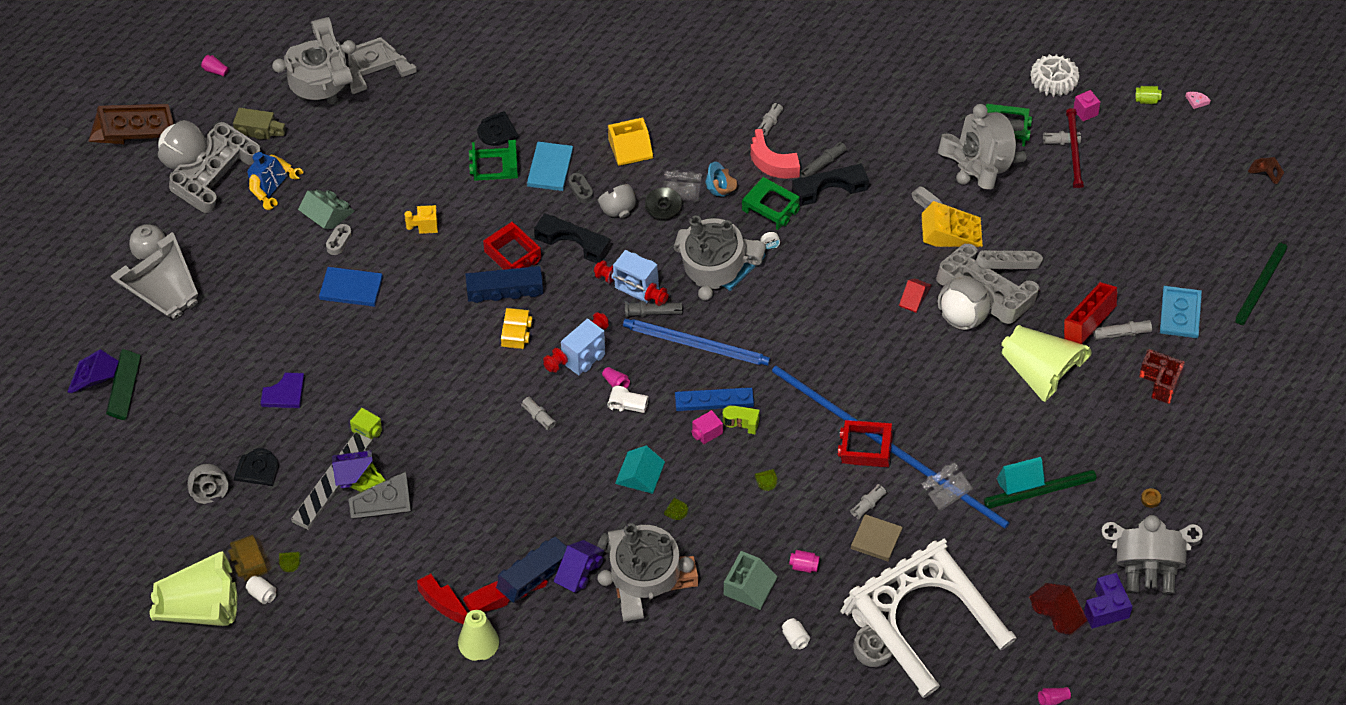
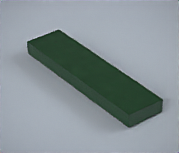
[106,349,140,420]

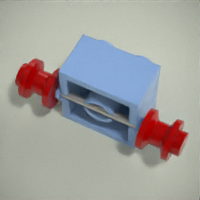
[594,250,669,306]
[543,313,609,375]

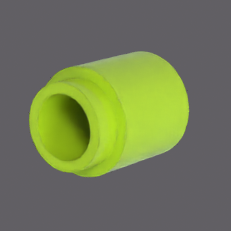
[1136,86,1162,104]

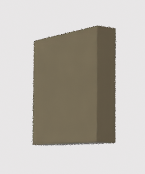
[851,514,903,562]

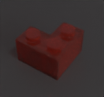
[1139,349,1185,404]
[1029,583,1088,634]

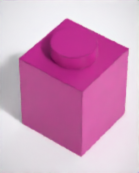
[1074,90,1100,121]
[691,410,723,444]

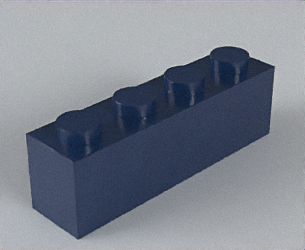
[465,266,543,303]
[496,537,567,603]

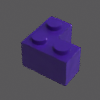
[554,540,604,592]
[1084,573,1132,629]

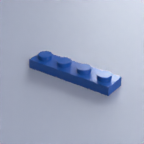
[675,388,754,411]

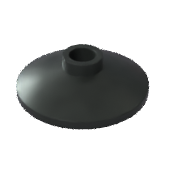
[645,187,682,219]

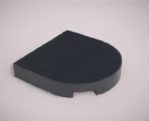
[477,111,519,146]
[234,448,278,486]

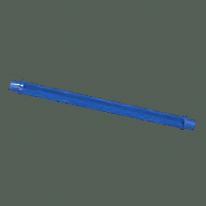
[623,318,771,366]

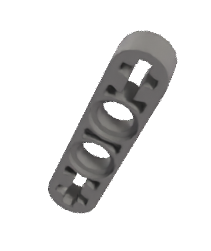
[976,250,1043,269]

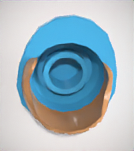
[705,162,737,197]

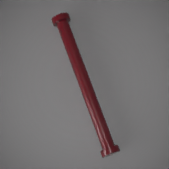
[1066,108,1084,188]

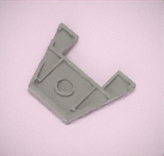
[348,37,417,94]

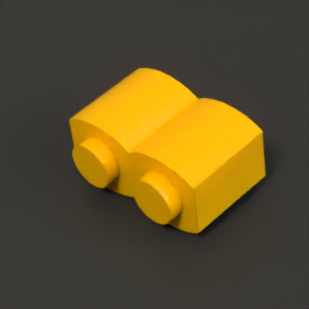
[501,308,533,349]

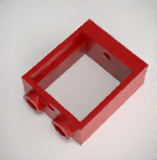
[483,222,541,270]
[838,420,893,467]

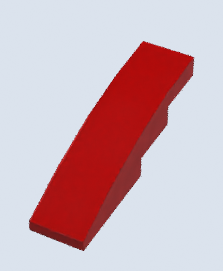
[463,580,548,612]

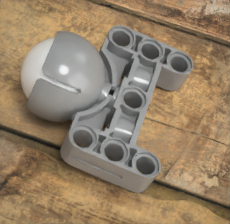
[158,120,260,213]
[936,244,1039,330]

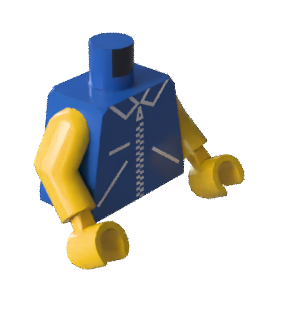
[247,152,303,210]

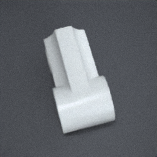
[607,386,648,413]

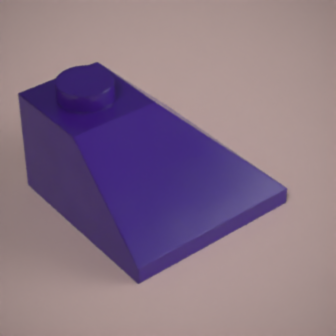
[67,349,119,393]
[332,450,373,488]

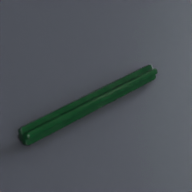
[1235,242,1287,325]
[984,470,1096,509]

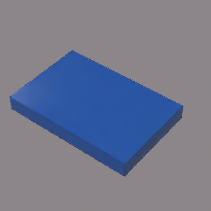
[319,267,383,307]

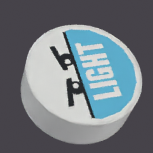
[760,232,780,249]

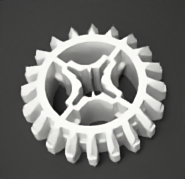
[1030,54,1079,97]

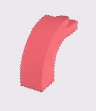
[750,129,800,179]

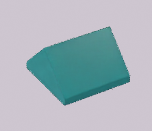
[615,446,665,494]
[997,457,1045,495]

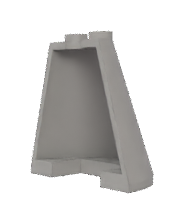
[111,233,198,319]

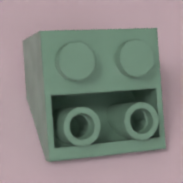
[298,189,355,229]
[724,551,777,610]

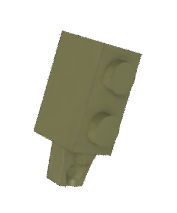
[233,108,286,140]

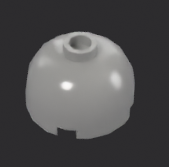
[598,184,636,219]
[129,224,165,260]
[188,463,228,504]
[853,625,893,667]

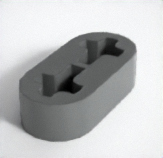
[568,173,593,203]

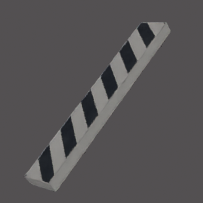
[291,432,373,530]

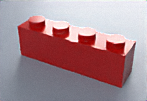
[1064,282,1117,344]

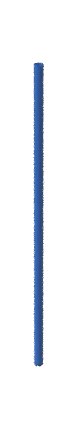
[772,366,1010,529]

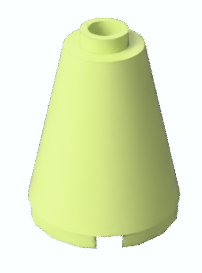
[458,610,499,661]

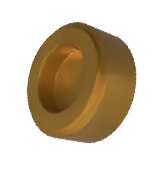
[1141,488,1161,508]

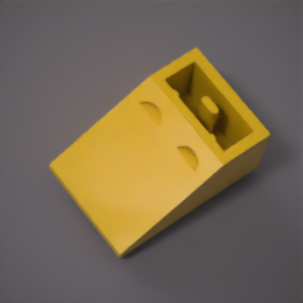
[922,201,983,247]

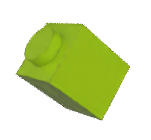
[350,408,382,439]

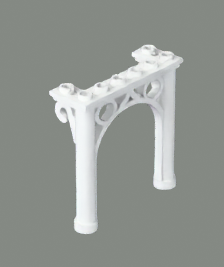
[841,538,1017,698]

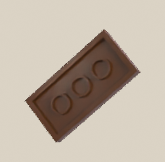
[97,104,174,140]

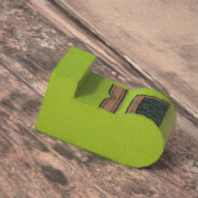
[723,406,760,434]

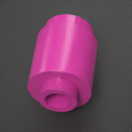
[789,550,820,573]

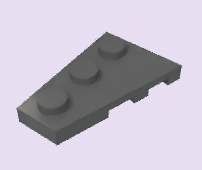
[348,471,411,518]

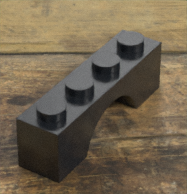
[792,163,869,207]
[534,213,611,263]

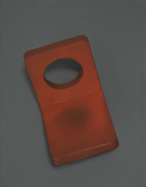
[1248,157,1284,184]

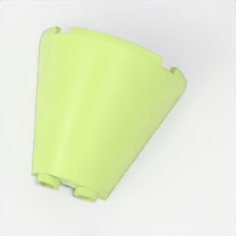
[1002,325,1092,402]
[150,551,237,626]

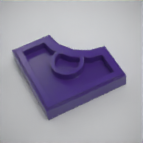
[261,373,304,408]

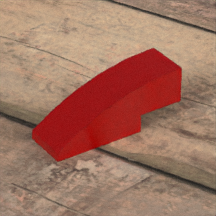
[417,573,468,624]

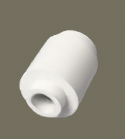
[246,576,276,604]
[782,618,810,649]

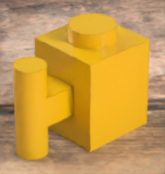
[404,205,438,234]

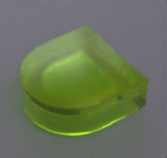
[755,469,777,491]
[664,498,688,520]
[279,552,300,572]

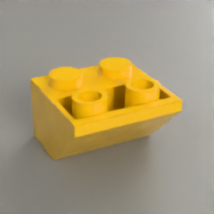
[608,118,653,166]

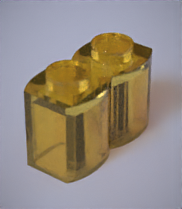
[228,535,267,581]

